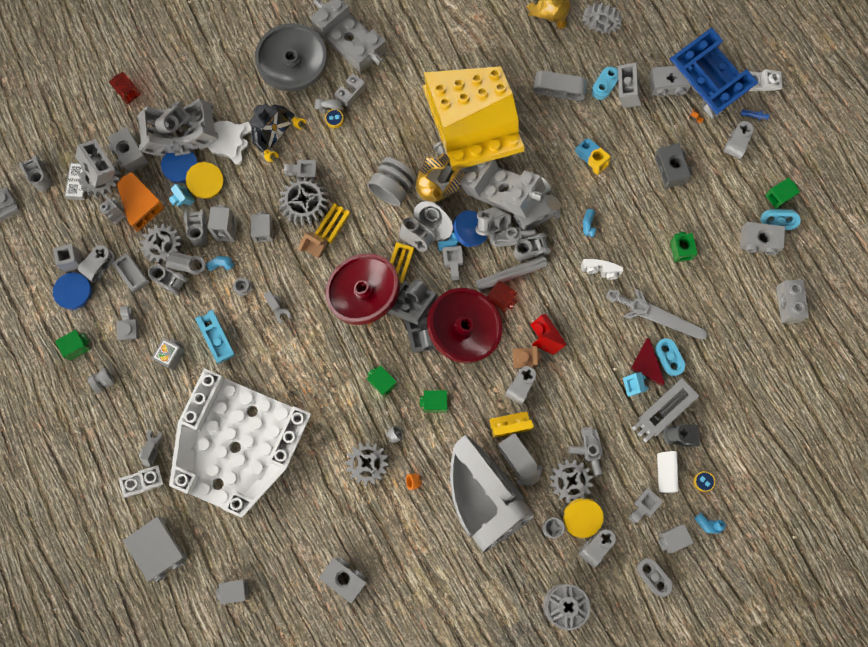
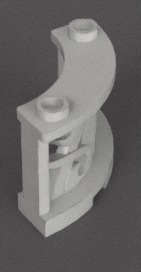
[137,98,219,156]

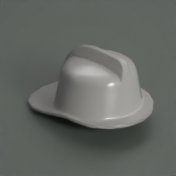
[414,201,453,240]

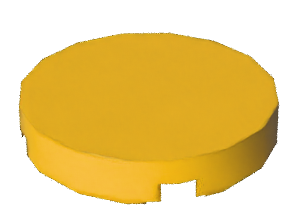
[186,162,224,199]
[563,498,603,538]

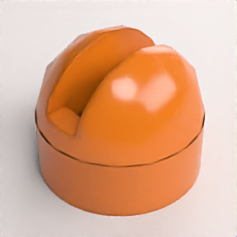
[406,473,422,490]

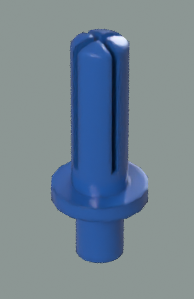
[741,109,769,121]

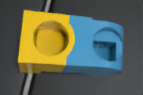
[575,138,611,175]

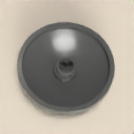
[255,23,327,92]

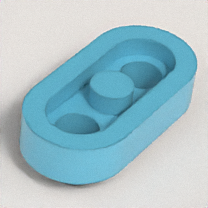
[592,66,618,100]
[760,209,801,230]
[655,338,685,376]

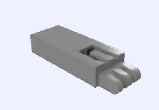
[631,378,699,443]

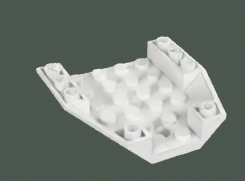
[169,368,311,518]

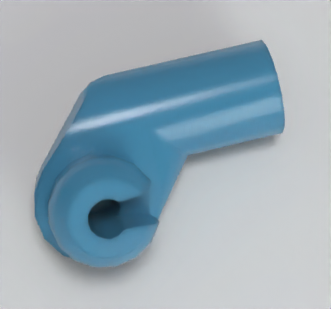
[583,209,596,237]
[438,229,460,251]
[205,256,234,272]
[694,512,726,534]

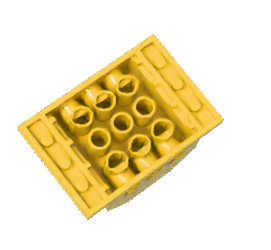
[423,66,524,171]

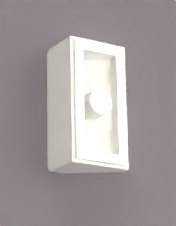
[657,451,679,493]

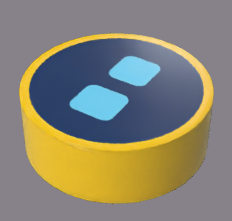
[325,109,344,129]
[693,471,715,492]

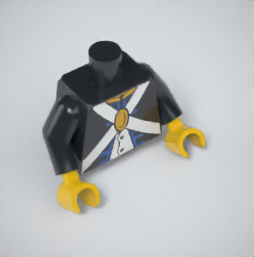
[249,104,306,162]

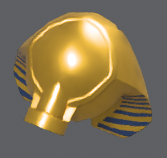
[526,0,571,29]
[416,153,464,202]

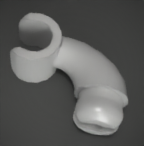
[315,99,344,113]

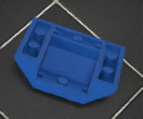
[670,27,759,115]

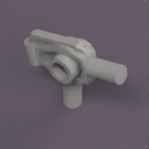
[489,224,536,247]
[569,427,603,476]

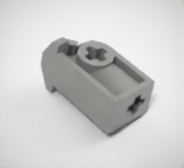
[513,194,561,231]
[497,433,543,486]

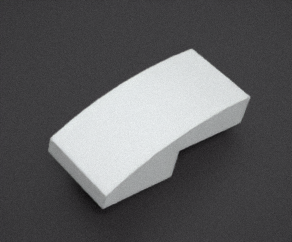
[749,69,782,91]
[581,259,623,280]
[118,465,163,498]

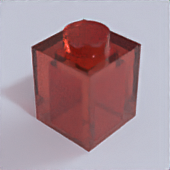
[109,71,141,105]
[487,280,518,312]

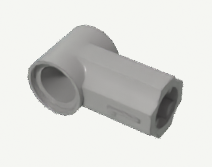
[165,251,205,275]

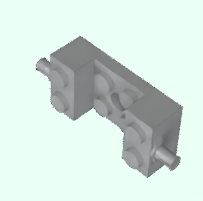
[311,0,387,74]
[460,160,546,219]

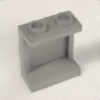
[123,517,188,583]

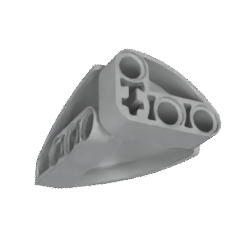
[450,435,534,553]

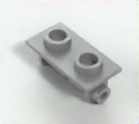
[100,194,128,224]

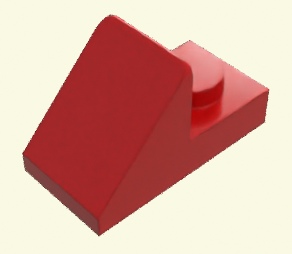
[530,313,567,355]

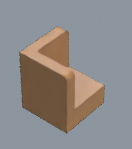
[297,232,328,258]

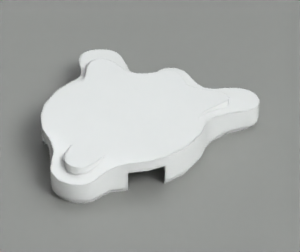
[208,121,251,165]

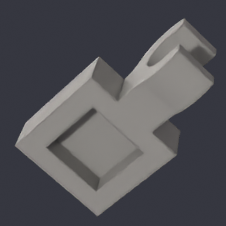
[284,160,316,180]
[442,246,463,281]
[263,291,292,325]
[116,306,139,341]
[139,430,163,467]
[628,488,663,524]

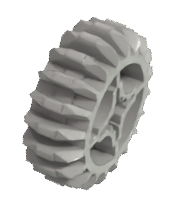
[279,177,330,227]

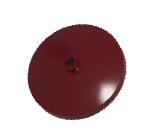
[325,253,400,325]
[427,288,502,364]

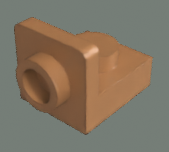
[512,346,541,369]

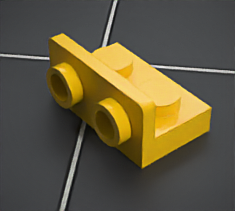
[489,412,533,438]

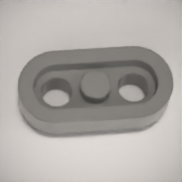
[637,559,672,597]

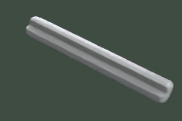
[476,256,547,291]

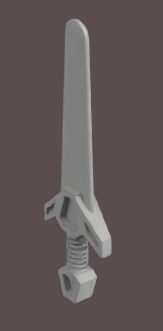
[606,289,707,340]

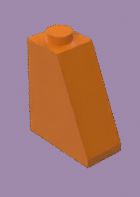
[117,172,165,232]

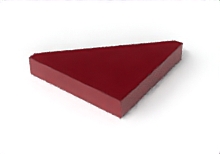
[630,338,665,386]

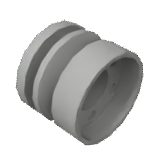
[367,157,417,206]
[543,583,591,630]

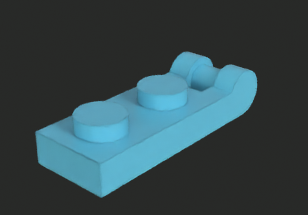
[195,309,236,364]

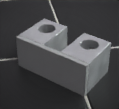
[334,73,366,108]

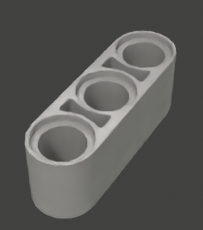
[533,71,587,101]

